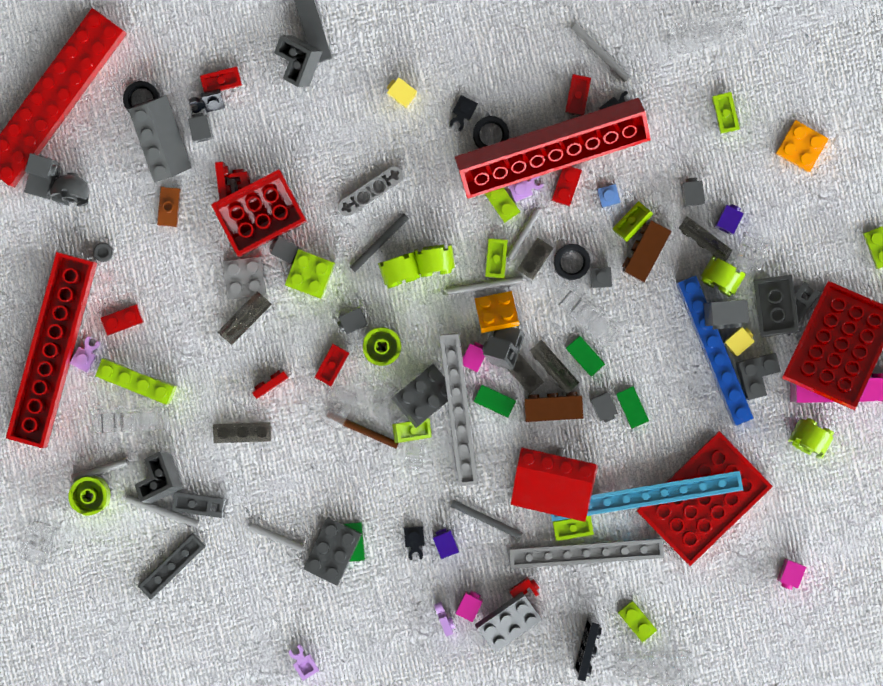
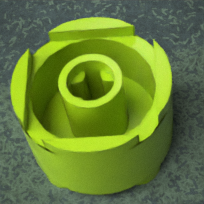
[414,244,455,277]
[378,252,420,289]
[701,256,746,297]
[363,327,402,366]
[788,418,834,459]
[68,476,111,516]

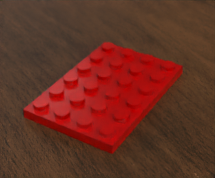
[782,281,883,410]
[636,431,773,566]

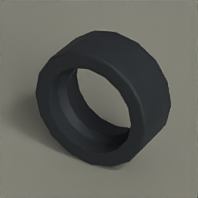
[123,81,160,112]
[473,116,509,148]
[553,244,590,280]

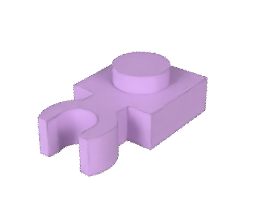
[508,176,544,202]
[70,336,100,373]
[434,602,455,637]
[289,644,320,681]

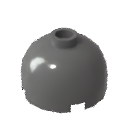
[50,173,89,206]

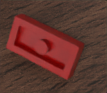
[200,66,242,92]
[565,74,591,116]
[215,162,232,200]
[551,166,582,207]
[101,304,144,336]
[314,344,350,386]
[252,370,289,399]

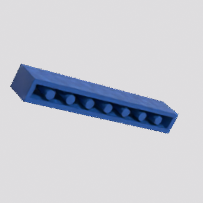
[676,276,754,426]

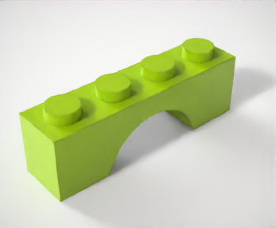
[95,358,177,405]

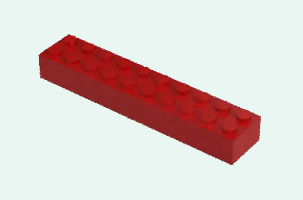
[0,8,127,188]
[454,97,651,199]
[6,252,98,448]

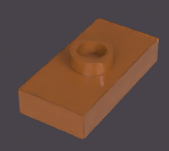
[157,187,181,227]

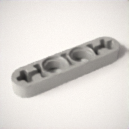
[338,166,403,216]

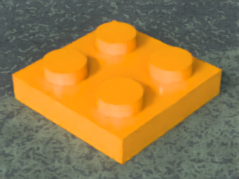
[776,120,829,173]
[474,291,519,333]

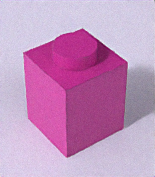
[463,342,485,372]
[777,558,806,590]
[455,590,483,622]

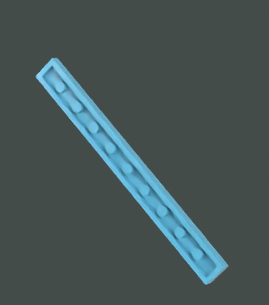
[551,471,743,521]

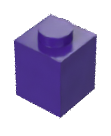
[714,204,744,235]
[433,528,459,559]

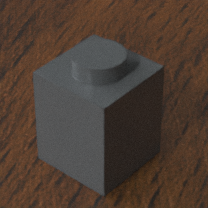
[188,113,214,143]
[681,178,705,207]
[269,237,301,264]
[590,267,612,288]
[337,307,368,335]
[590,392,618,423]

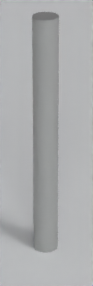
[571,23,630,82]
[446,276,523,295]
[125,494,199,528]

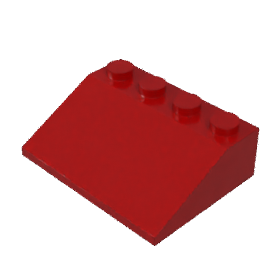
[211,169,307,257]
[511,447,598,522]

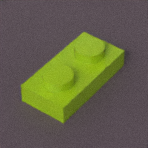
[712,92,740,134]
[485,188,520,223]
[612,201,653,242]
[863,226,883,269]
[485,238,508,278]
[392,418,432,443]
[553,515,594,541]
[618,600,657,643]

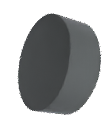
[93,243,114,262]

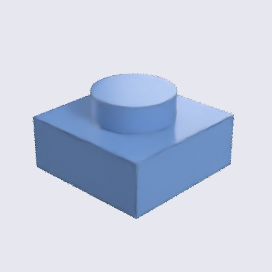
[597,184,621,208]

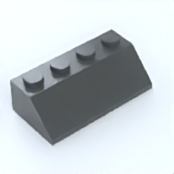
[128,95,192,183]

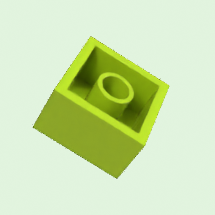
[285,249,336,299]

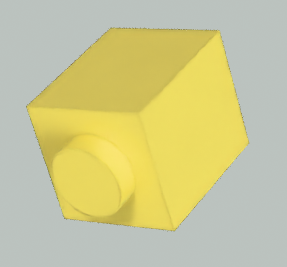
[387,77,417,109]
[723,327,755,357]

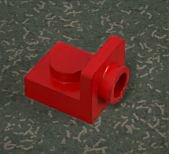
[228,169,250,190]
[509,577,539,598]

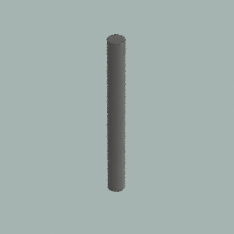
[350,213,409,272]
[450,500,523,539]

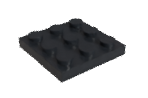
[574,615,602,681]

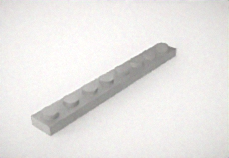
[440,333,478,486]
[509,538,664,569]

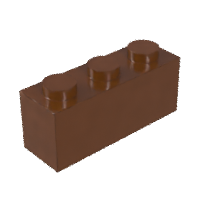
[622,220,672,283]
[524,392,584,422]

